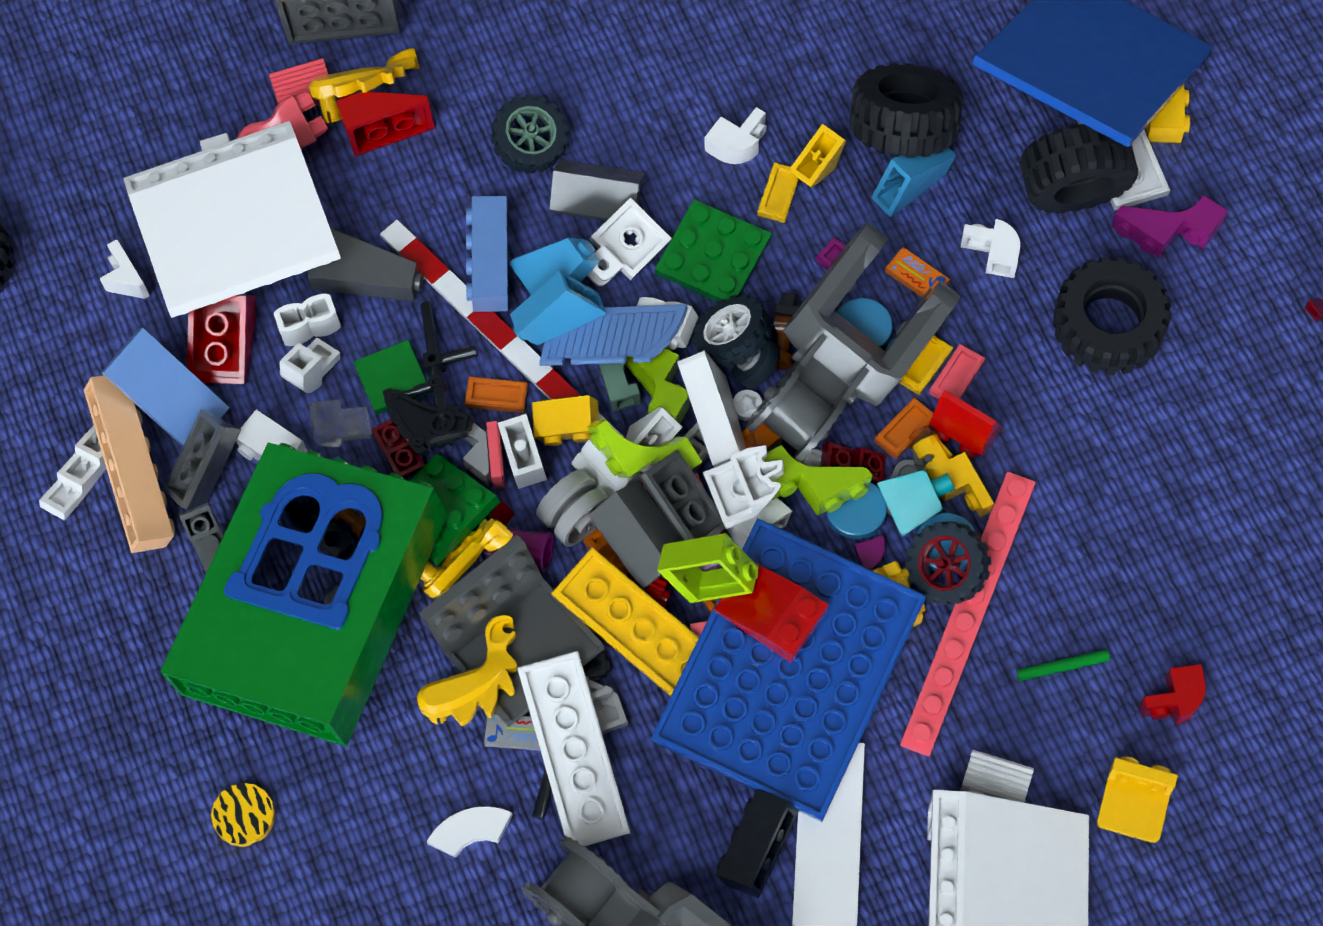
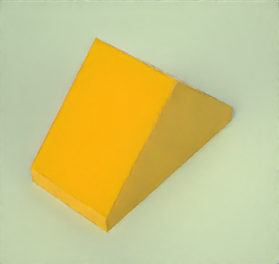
[788,124,846,188]

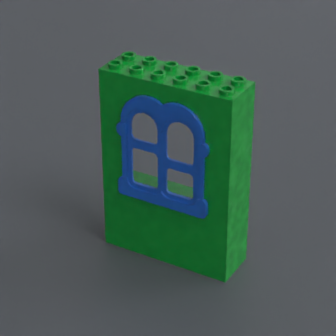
[160,442,448,747]

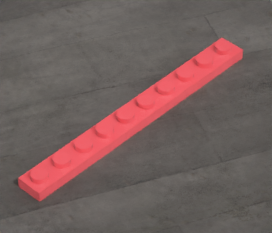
[900,471,1036,757]

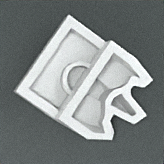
[703,445,784,529]

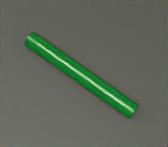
[1016,649,1110,682]

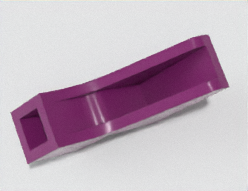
[1111,195,1228,258]

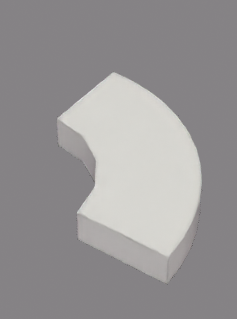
[427,807,513,858]

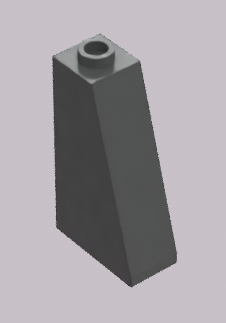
[308,228,423,302]

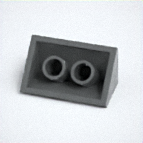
[549,159,645,221]
[163,409,241,510]
[638,449,725,541]
[588,480,682,590]

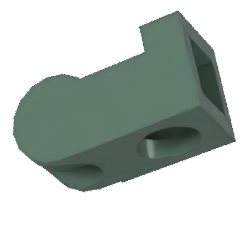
[599,363,641,412]

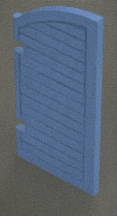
[539,304,688,366]

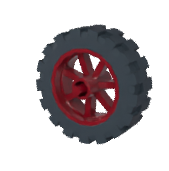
[905,522,991,605]

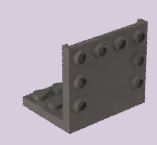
[275,0,400,44]
[419,535,605,727]

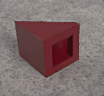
[1305,298,1323,322]
[487,499,515,525]

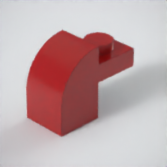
[1140,664,1206,725]

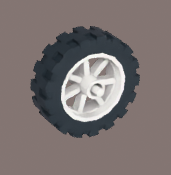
[692,294,772,369]

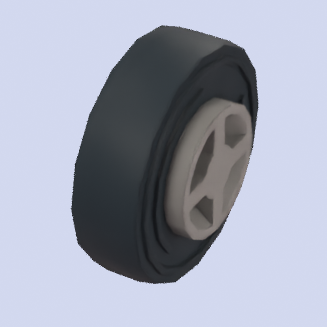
[731,338,779,388]

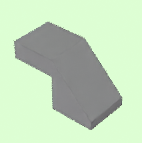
[463,423,492,487]

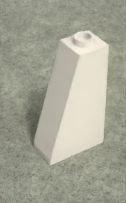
[677,350,746,467]

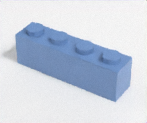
[466,196,508,312]

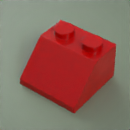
[929,390,1002,459]

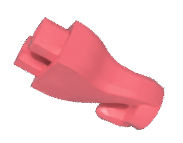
[237,92,328,148]

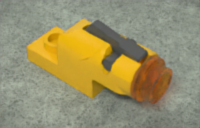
[908,426,994,518]

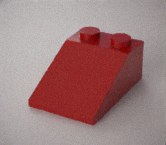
[336,92,435,157]
[187,294,256,384]
[714,562,828,663]

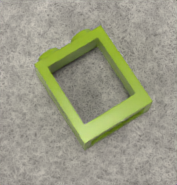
[657,533,758,603]

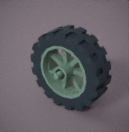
[491,94,569,174]

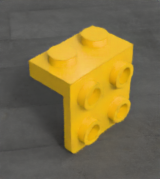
[1097,757,1178,843]

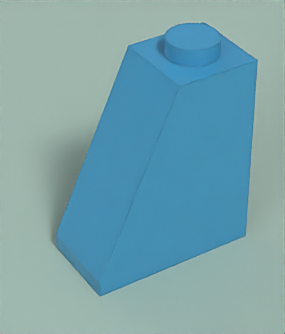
[871,148,956,217]
[509,238,600,295]
[510,270,606,346]

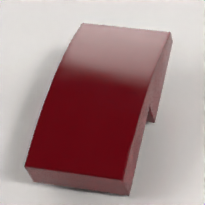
[371,419,424,477]
[820,442,886,484]

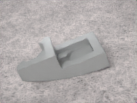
[585,676,628,734]

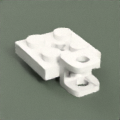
[587,198,672,287]

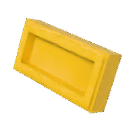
[757,162,800,223]
[898,336,953,396]

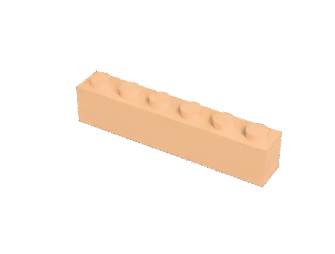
[84,375,175,553]

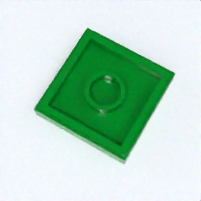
[353,340,431,415]

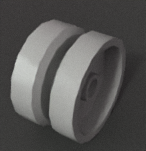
[536,469,610,547]

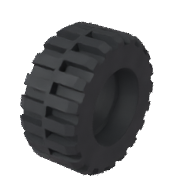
[849,63,963,158]
[1020,124,1138,213]
[1053,257,1171,375]

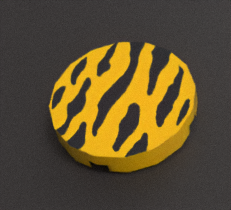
[211,783,276,847]

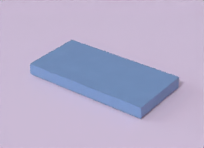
[101,328,230,447]

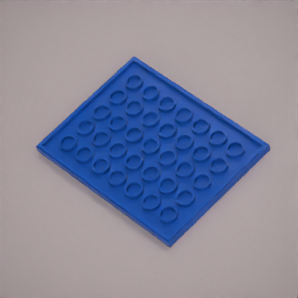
[972,0,1213,147]
[650,518,927,822]

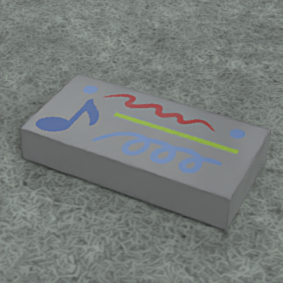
[484,714,540,750]

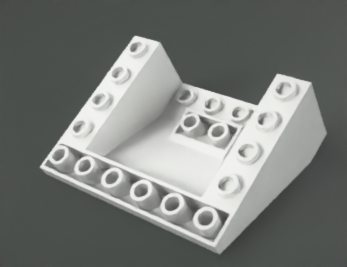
[123,121,341,318]
[927,790,1089,926]

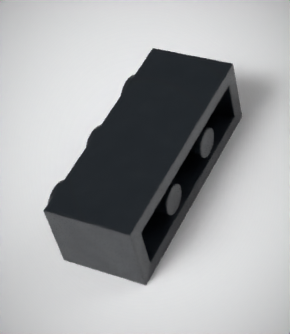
[716,789,798,898]

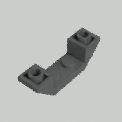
[179,502,224,572]

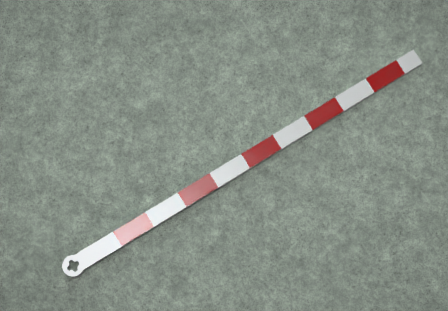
[380,220,724,534]

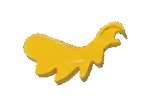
[308,48,419,123]
[420,518,513,598]
[417,615,517,726]

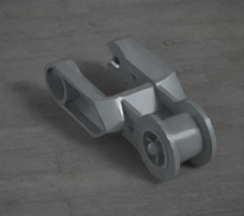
[745,220,960,462]
[521,836,731,926]

